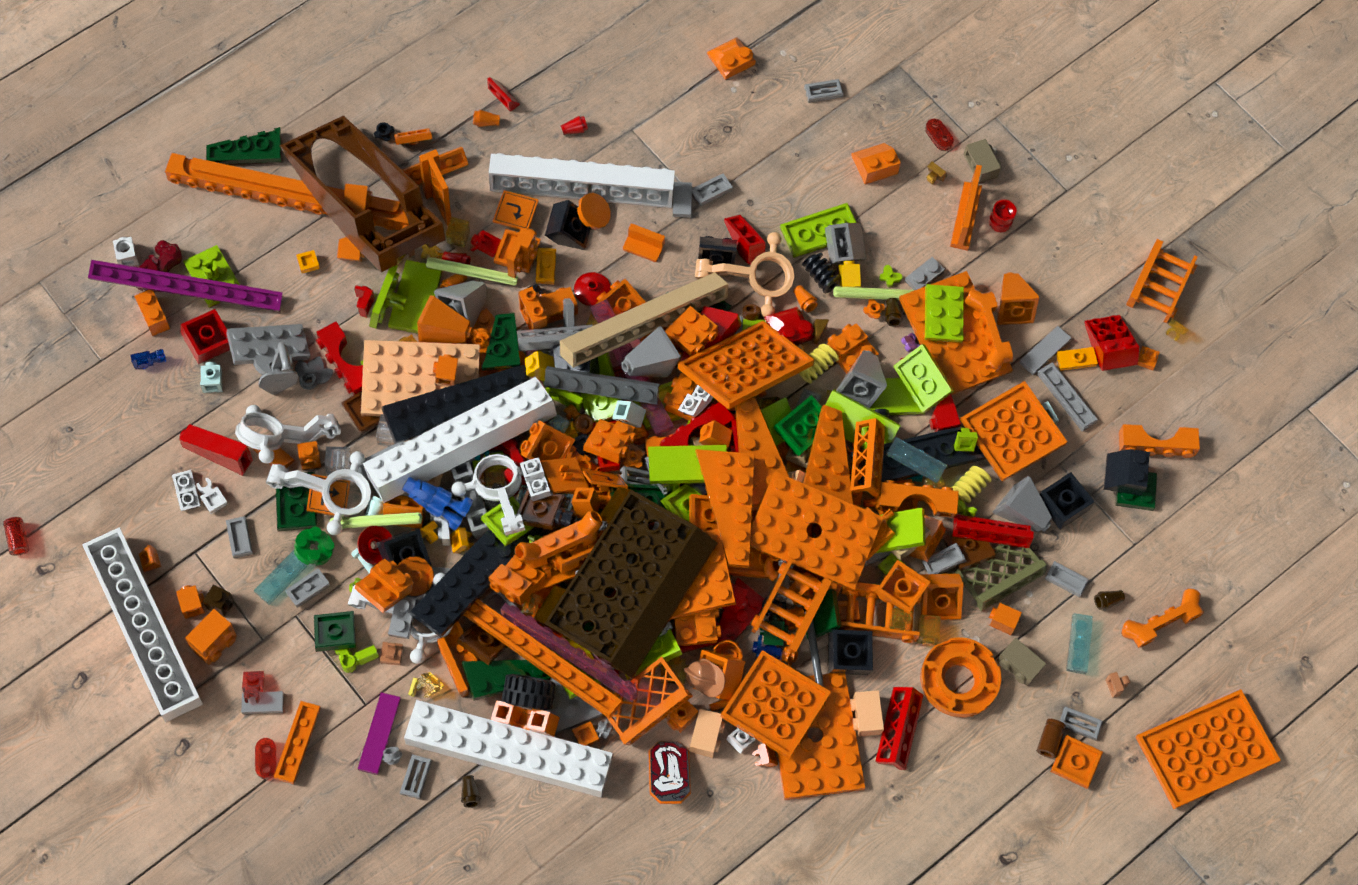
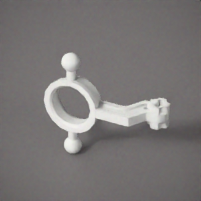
[235,405,341,463]
[266,451,371,535]
[451,454,525,536]
[348,573,454,664]

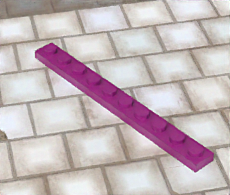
[88,260,283,312]

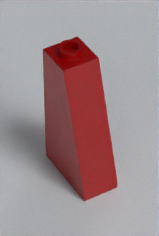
[680,306,742,362]
[179,424,253,476]

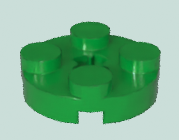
[294,526,335,566]

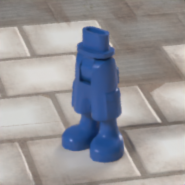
[402,477,473,531]

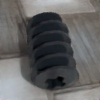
[802,253,840,294]

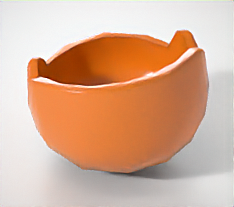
[714,640,743,660]

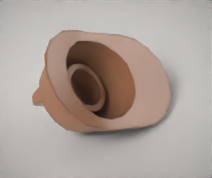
[684,658,725,698]

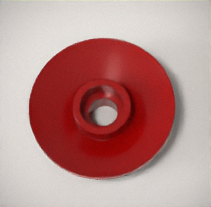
[574,272,611,306]
[357,526,392,565]

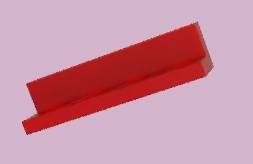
[952,514,1034,548]
[875,687,924,770]

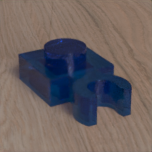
[130,349,167,369]

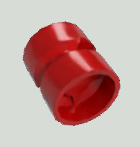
[989,199,1017,233]

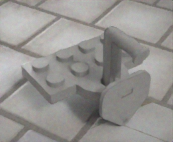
[226,324,310,395]

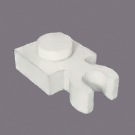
[196,478,228,514]

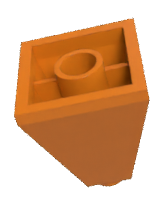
[997,272,1039,325]
[417,295,473,344]

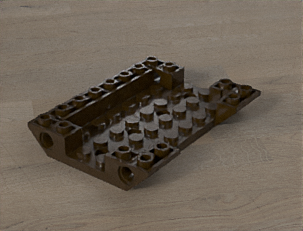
[533,487,718,679]

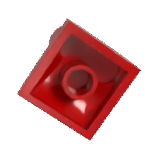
[764,307,814,345]

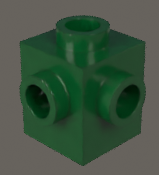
[760,616,788,646]

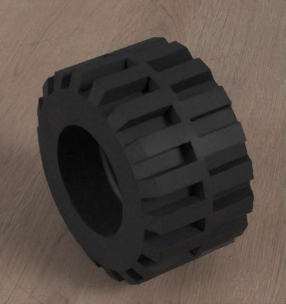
[502,674,556,710]

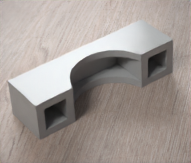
[451,460,489,539]

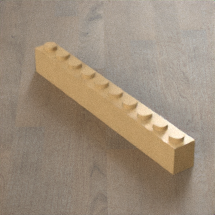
[560,272,728,368]

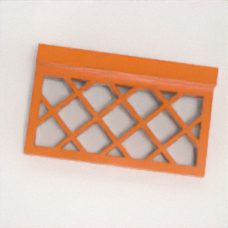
[419,149,452,226]
[950,165,982,251]
[607,657,693,746]

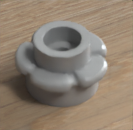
[596,719,612,739]
[382,747,402,765]

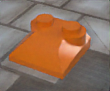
[707,37,756,80]
[875,560,930,613]

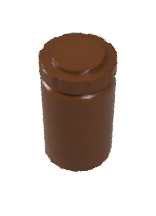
[1036,719,1066,758]

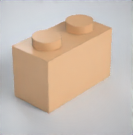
[850,690,884,737]
[689,709,726,758]

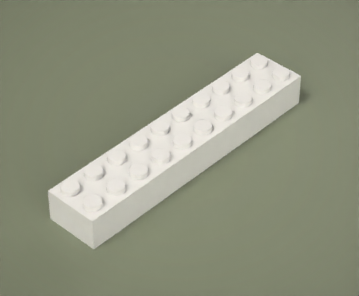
[489,153,675,208]
[363,377,557,503]
[82,527,203,723]
[404,700,613,798]

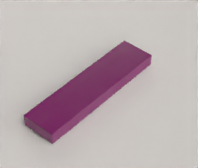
[358,692,401,775]

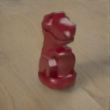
[133,240,182,292]

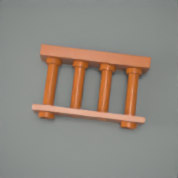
[1126,239,1198,323]
[751,559,832,654]
[838,582,922,643]

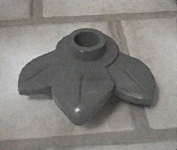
[295,356,333,390]

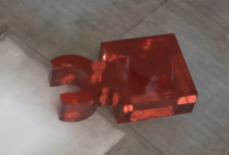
[242,671,265,703]

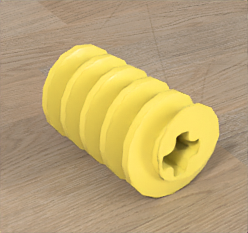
[799,344,839,384]
[951,466,992,505]

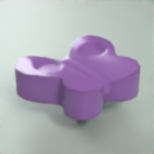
[901,333,920,352]

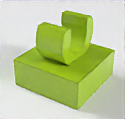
[954,428,978,451]

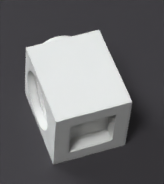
[113,237,139,266]

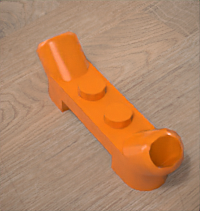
[965,289,1013,372]
[515,511,603,568]
[1121,588,1204,648]

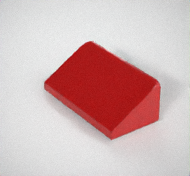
[487,77,520,112]

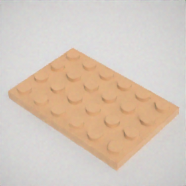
[361,340,480,416]

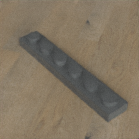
[544,366,660,404]

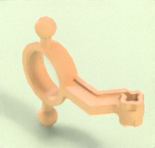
[695,232,794,317]

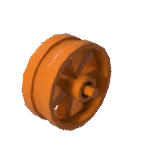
[789,571,821,606]

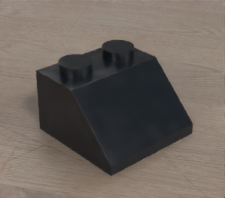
[545,200,591,250]
[698,236,737,265]
[1104,449,1150,496]
[376,529,432,566]

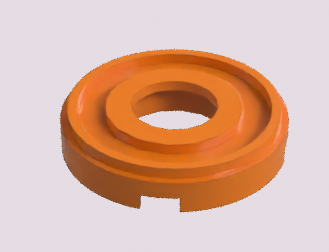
[920,637,1001,718]

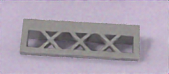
[517,325,593,351]

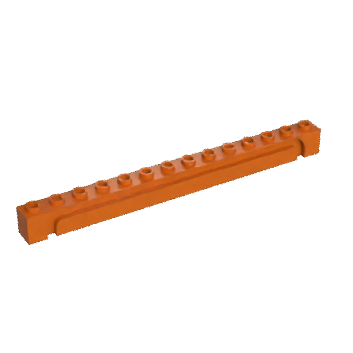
[165,153,409,230]

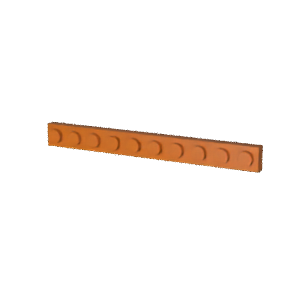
[463,599,622,719]

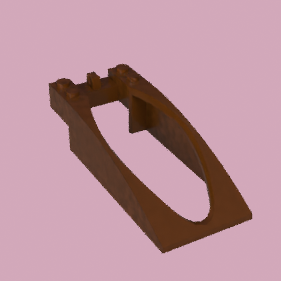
[280,115,446,273]

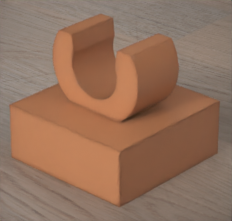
[380,642,403,665]
[1105,672,1130,698]

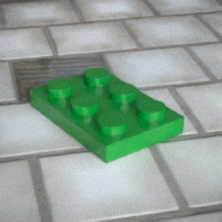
[773,395,822,456]

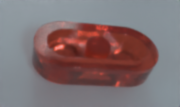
[925,118,954,151]
[255,738,277,780]

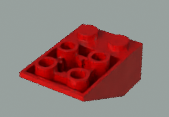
[1084,315,1140,371]

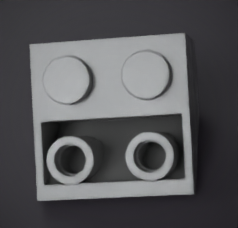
[825,223,866,264]

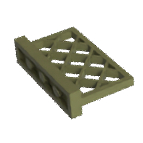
[954,544,1047,612]

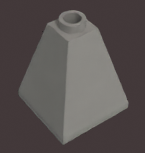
[434,281,487,328]
[621,326,681,377]
[836,350,887,408]
[992,476,1052,532]

